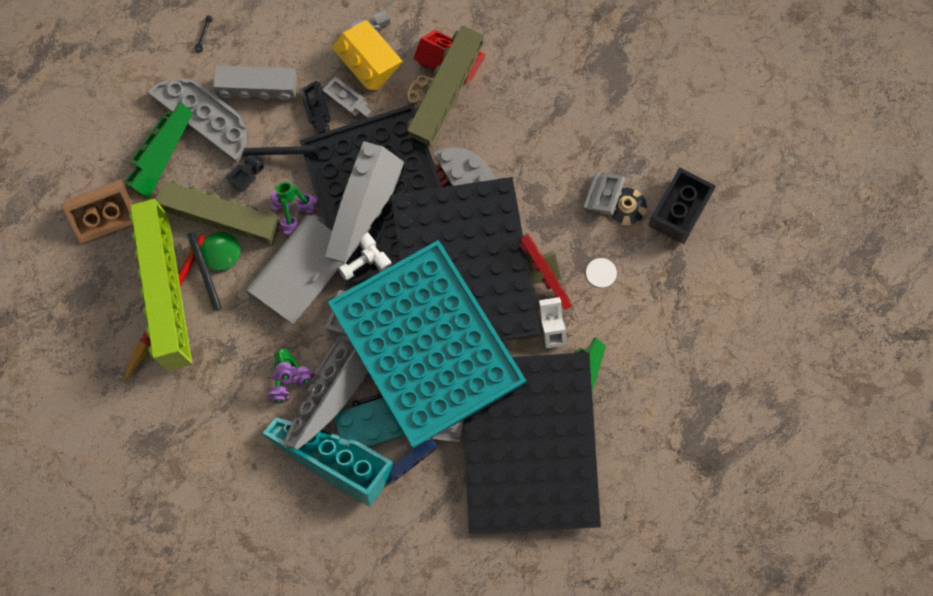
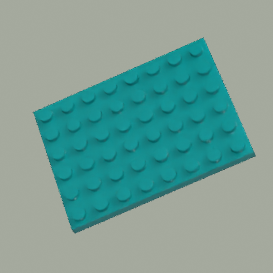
[328,240,526,449]

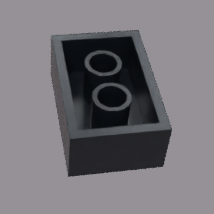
[648,167,716,244]

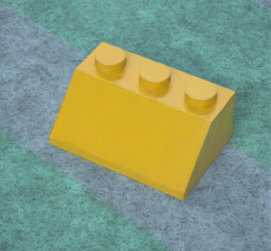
[331,20,403,91]

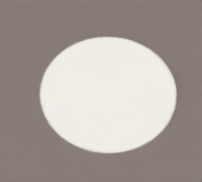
[586,258,617,287]

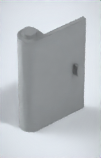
[245,214,343,325]

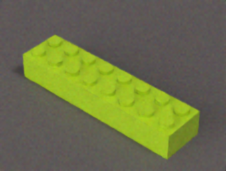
[129,199,192,371]

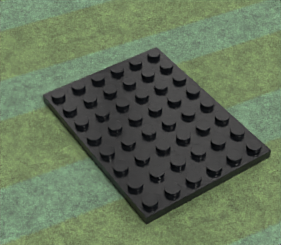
[299,103,442,288]
[391,177,540,342]
[464,352,601,534]

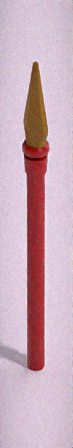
[124,235,206,381]

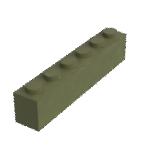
[407,25,485,146]
[155,181,280,246]

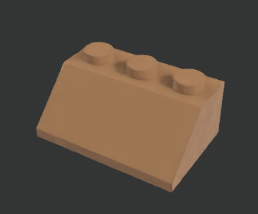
[63,179,133,244]

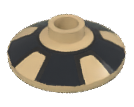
[609,187,647,226]

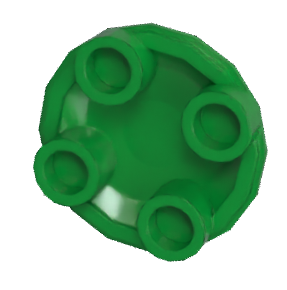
[201,232,241,272]

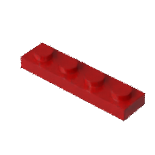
[520,233,572,310]

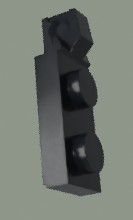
[300,81,331,134]

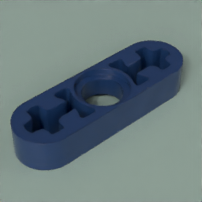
[386,439,438,485]

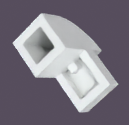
[539,297,567,349]

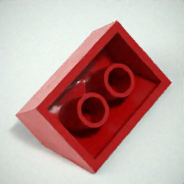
[413,30,486,84]

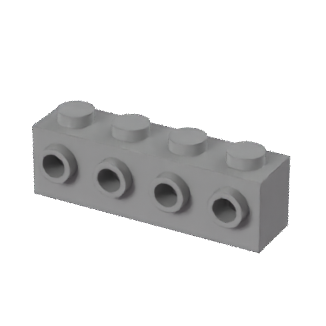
[213,65,297,100]

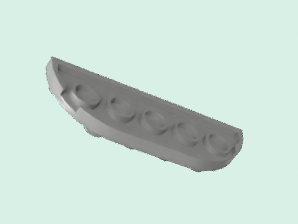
[147,78,247,163]
[433,147,496,186]

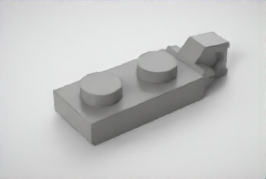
[322,77,373,119]

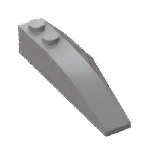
[325,142,404,264]
[283,334,368,449]

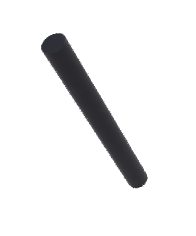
[242,146,319,156]
[187,232,222,311]

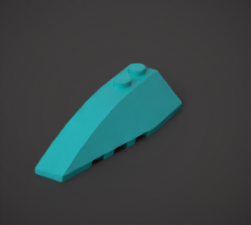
[263,418,393,507]

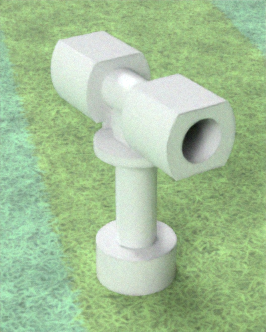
[337,232,392,281]

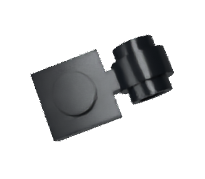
[226,154,265,192]

